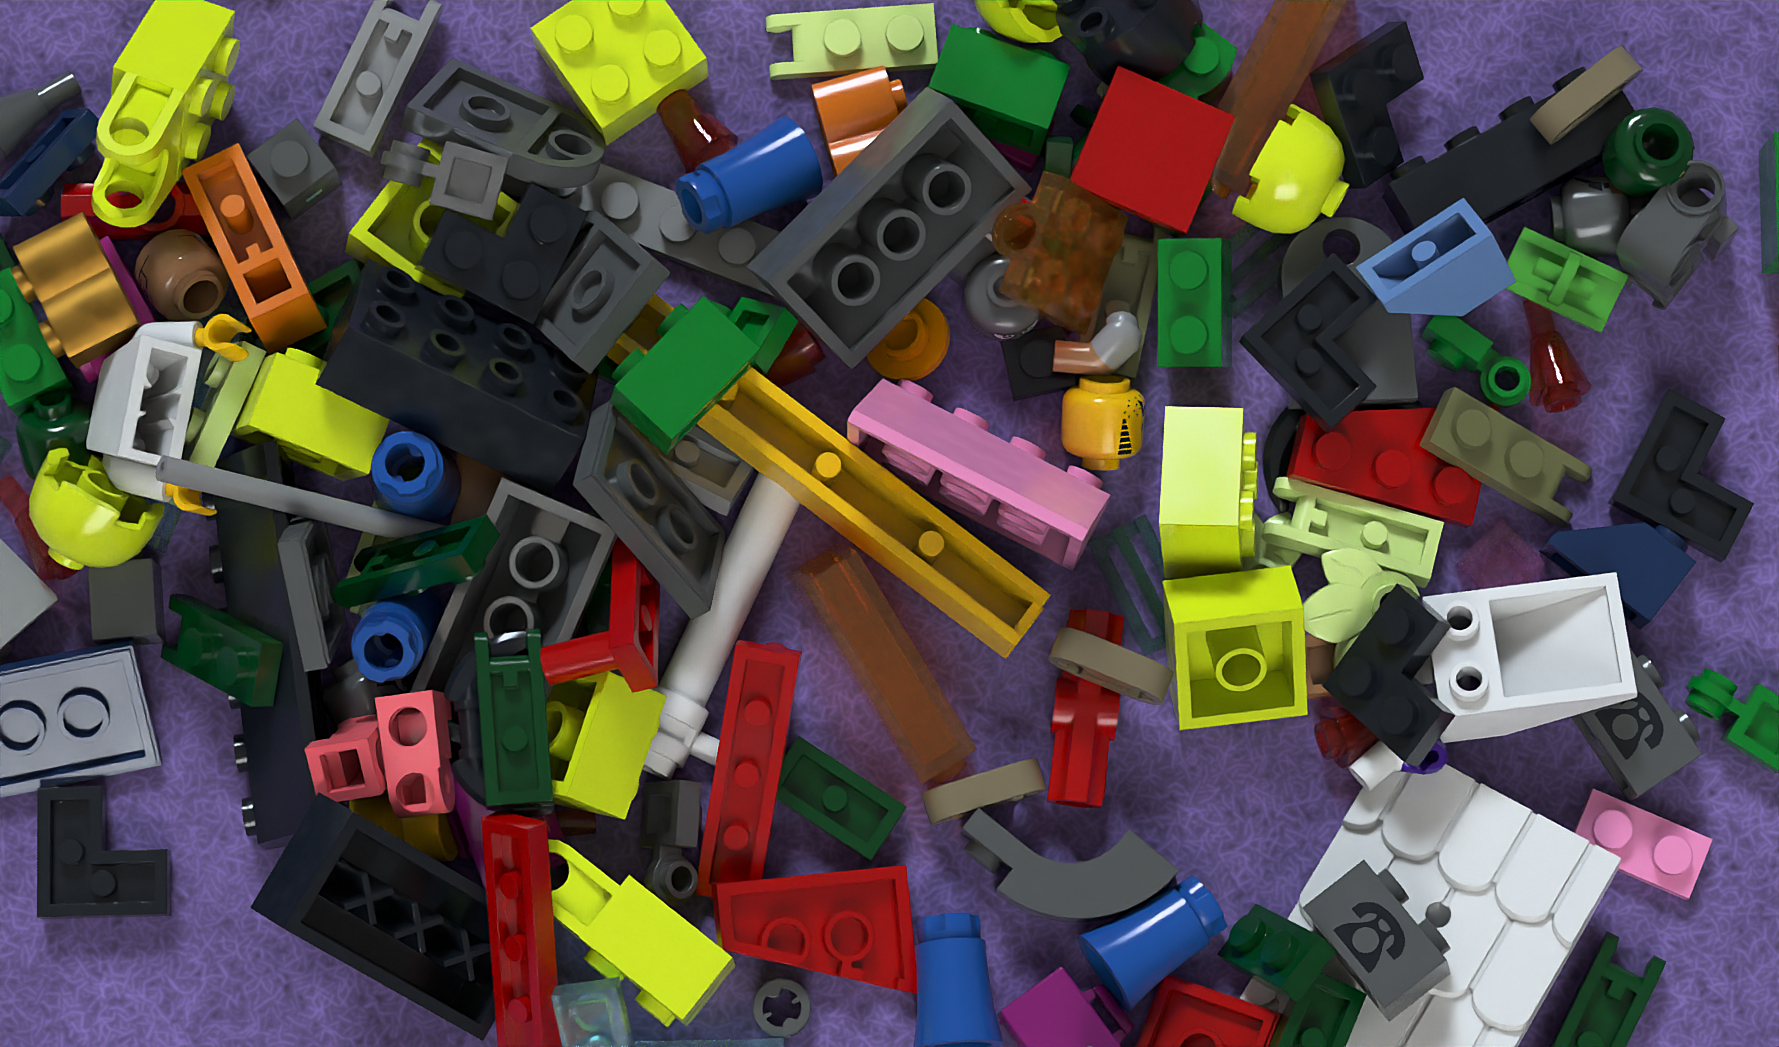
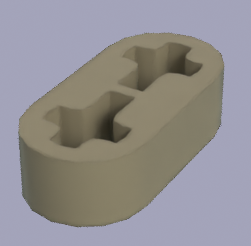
[1530,45,1643,144]
[1048,627,1174,705]
[921,758,1047,826]

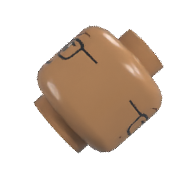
[134,229,230,322]

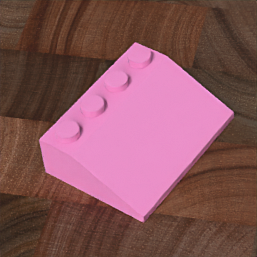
[847,379,1111,571]

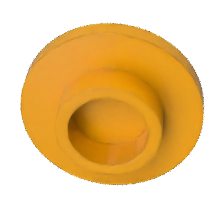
[866,298,950,382]

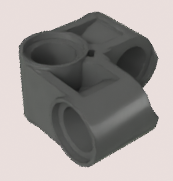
[1615,160,1727,310]

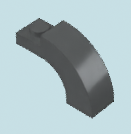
[961,808,1179,923]

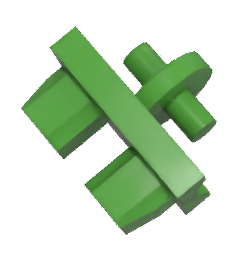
[1505,227,1629,333]

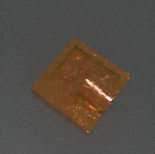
[992,171,1129,335]

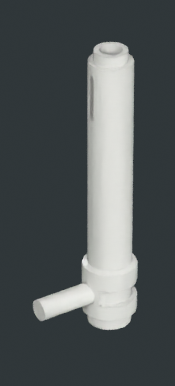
[642,472,800,780]

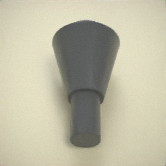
[0,71,82,160]

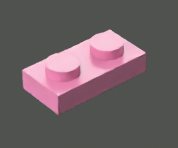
[1574,788,1713,900]

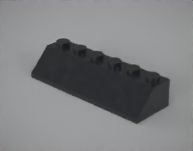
[201,440,329,850]

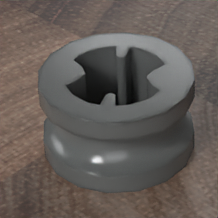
[753,978,811,1038]

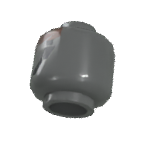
[1550,176,1642,258]

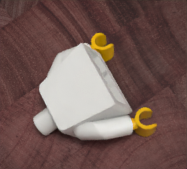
[86,314,252,516]

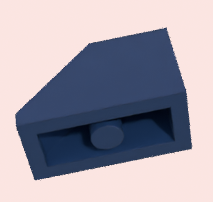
[1539,522,1696,630]

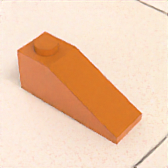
[181,143,327,355]

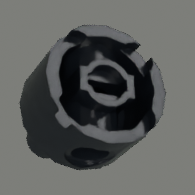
[1053,0,1203,86]

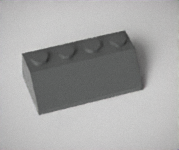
[746,87,1032,370]
[410,478,618,744]

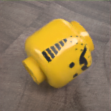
[1060,374,1145,471]

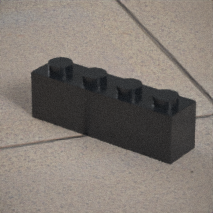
[1382,67,1635,235]

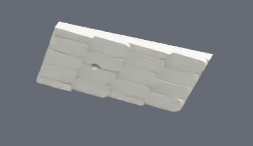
[1240,764,1621,1047]

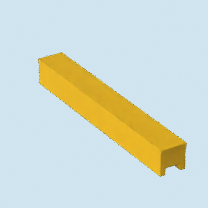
[606,293,1051,659]

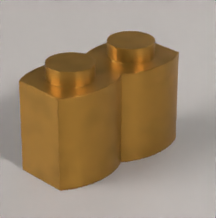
[10,212,142,368]

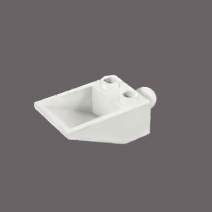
[1414,572,1637,743]

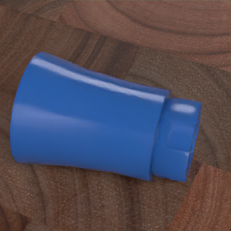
[675,116,823,234]
[371,431,461,523]
[351,588,445,683]
[1077,875,1228,1012]
[913,913,1004,1047]

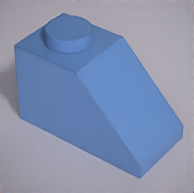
[1356,198,1516,316]

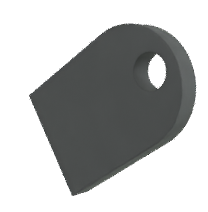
[400,58,605,189]
[534,210,671,374]
[1278,217,1418,410]

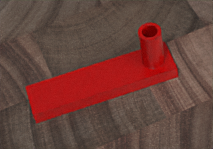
[540,537,660,693]
[694,640,802,897]
[481,811,608,1047]

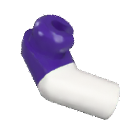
[1349,739,1448,791]

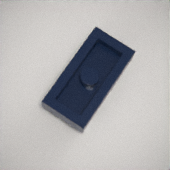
[0,108,99,217]

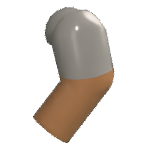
[1053,311,1142,376]

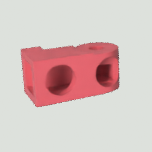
[375,690,455,819]
[305,713,387,802]

